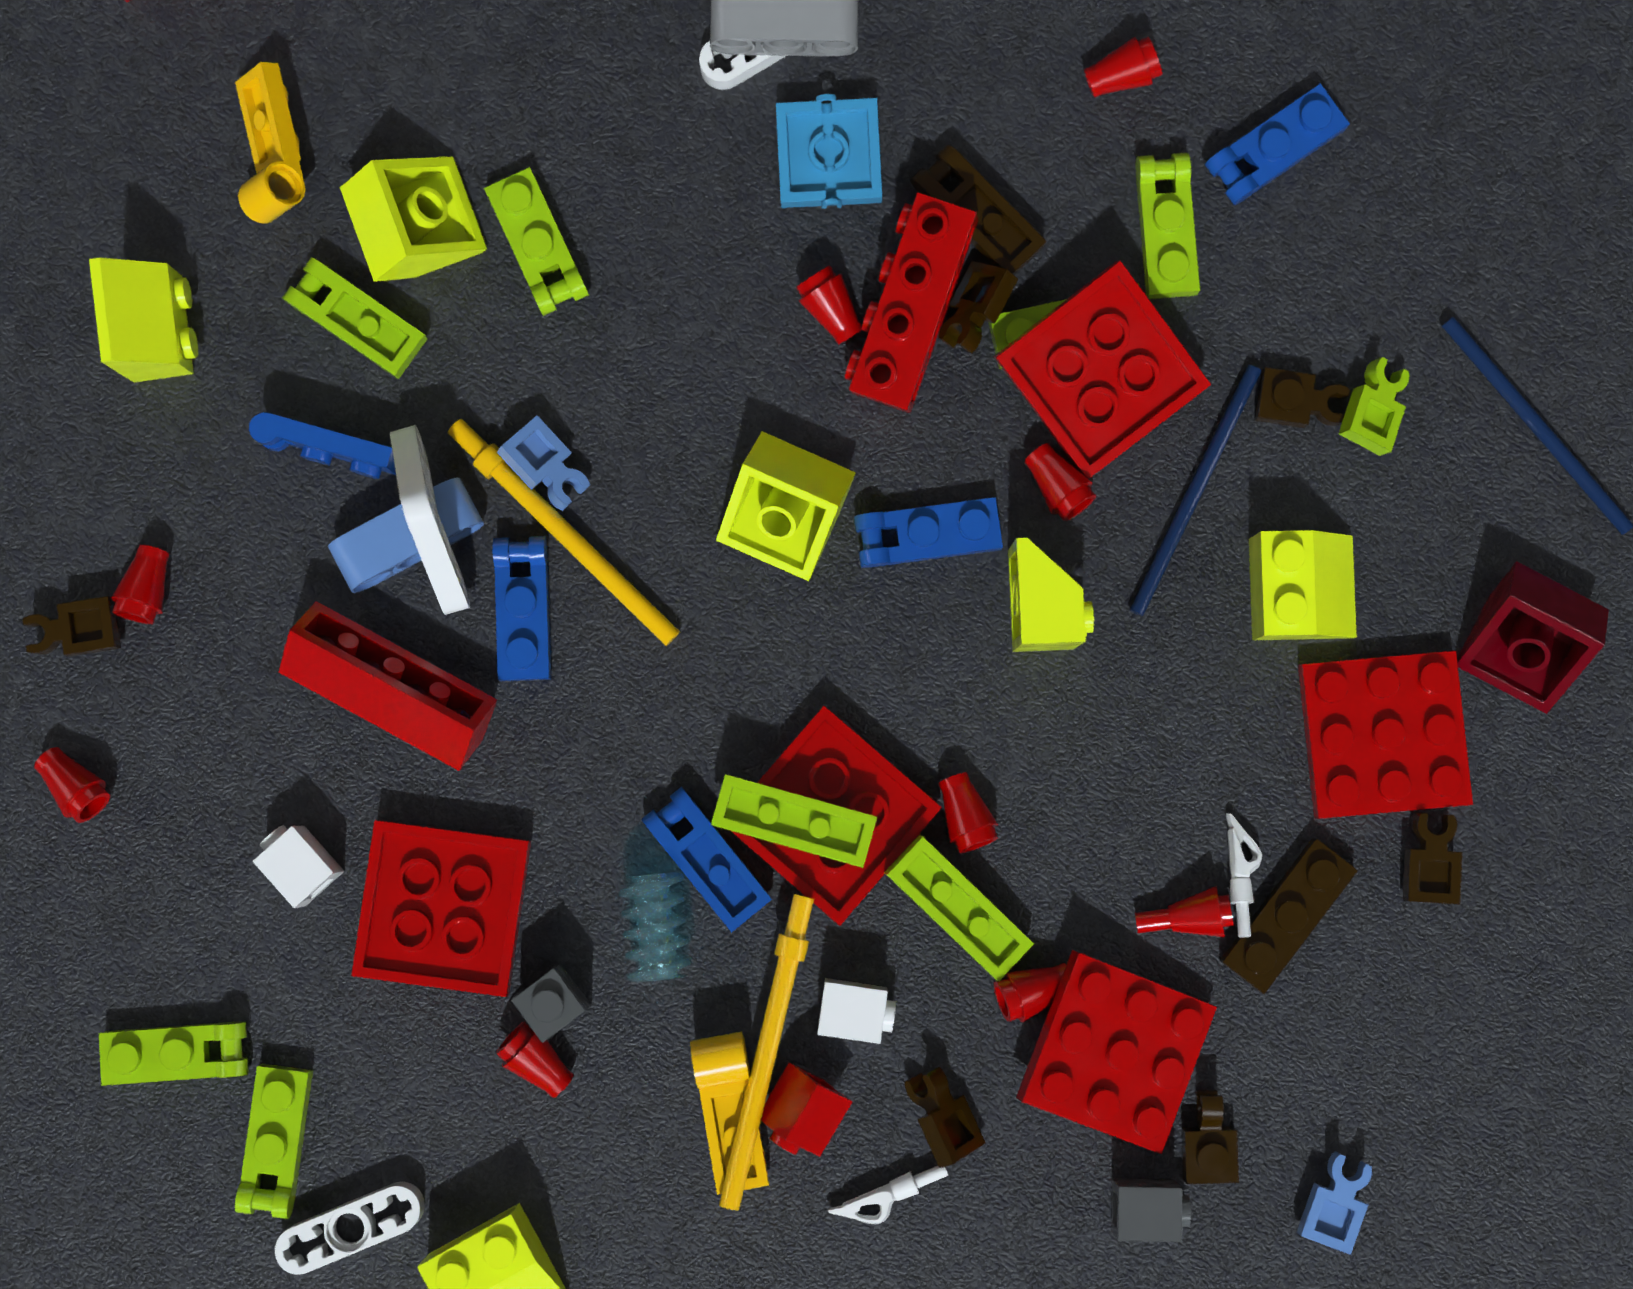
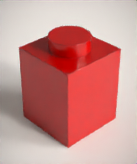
[761,1062,852,1156]

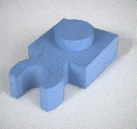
[496,415,590,511]
[1297,1151,1372,1255]

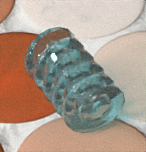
[618,871,692,982]

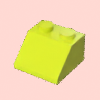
[340,156,487,282]
[89,258,198,382]
[716,431,856,581]
[1249,530,1357,640]
[1008,538,1094,652]
[417,1203,566,1289]

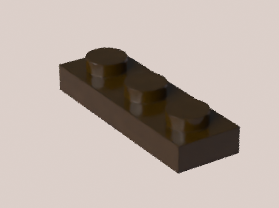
[1219,838,1358,994]

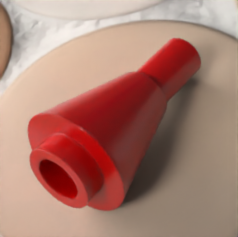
[1135,886,1234,937]

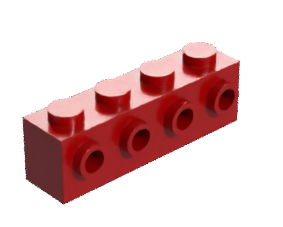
[845,192,979,414]
[278,601,497,771]

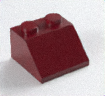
[1457,561,1609,714]

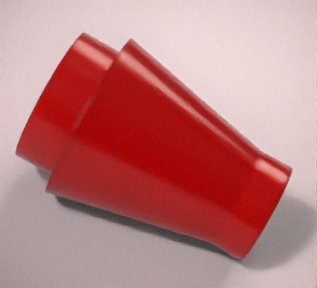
[1083,36,1163,98]
[796,265,862,345]
[1024,443,1096,521]
[111,545,170,624]
[34,747,110,823]
[939,772,998,853]
[994,963,1066,1023]
[496,1022,574,1098]

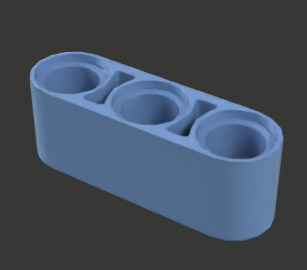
[328,478,484,593]

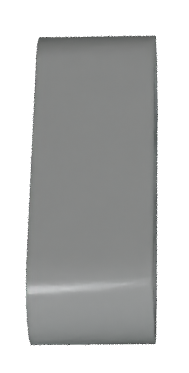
[710,0,859,56]

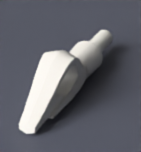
[1226,813,1262,937]
[827,1166,948,1224]

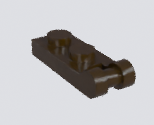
[910,144,1047,275]

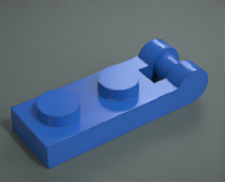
[1205,83,1350,206]
[249,412,396,479]
[854,497,1003,568]
[492,536,552,682]
[641,786,772,933]

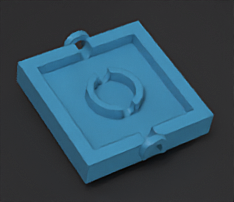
[776,94,882,209]

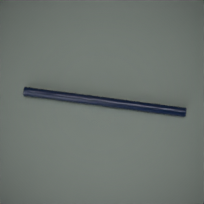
[1441,316,1633,535]
[1129,365,1261,616]

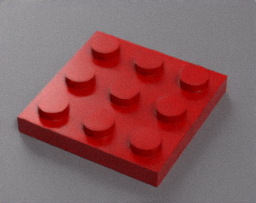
[993,261,1211,479]
[1298,651,1473,819]
[731,706,942,926]
[351,820,531,997]
[1016,950,1217,1154]

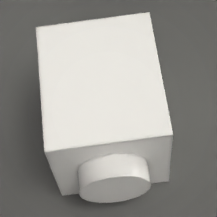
[253,825,345,908]
[817,978,896,1044]

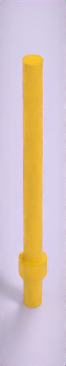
[447,419,680,646]
[719,894,814,1210]

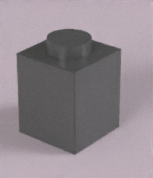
[511,964,592,1043]
[1111,1178,1191,1242]

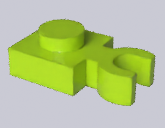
[1338,357,1409,456]

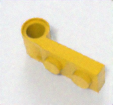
[235,62,305,224]
[690,1032,769,1195]

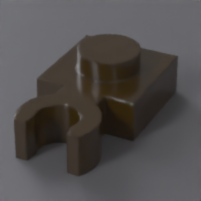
[938,261,1018,353]
[1254,367,1350,428]
[22,596,121,657]
[1403,813,1463,905]

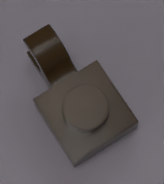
[904,1067,986,1168]
[1182,1090,1239,1184]

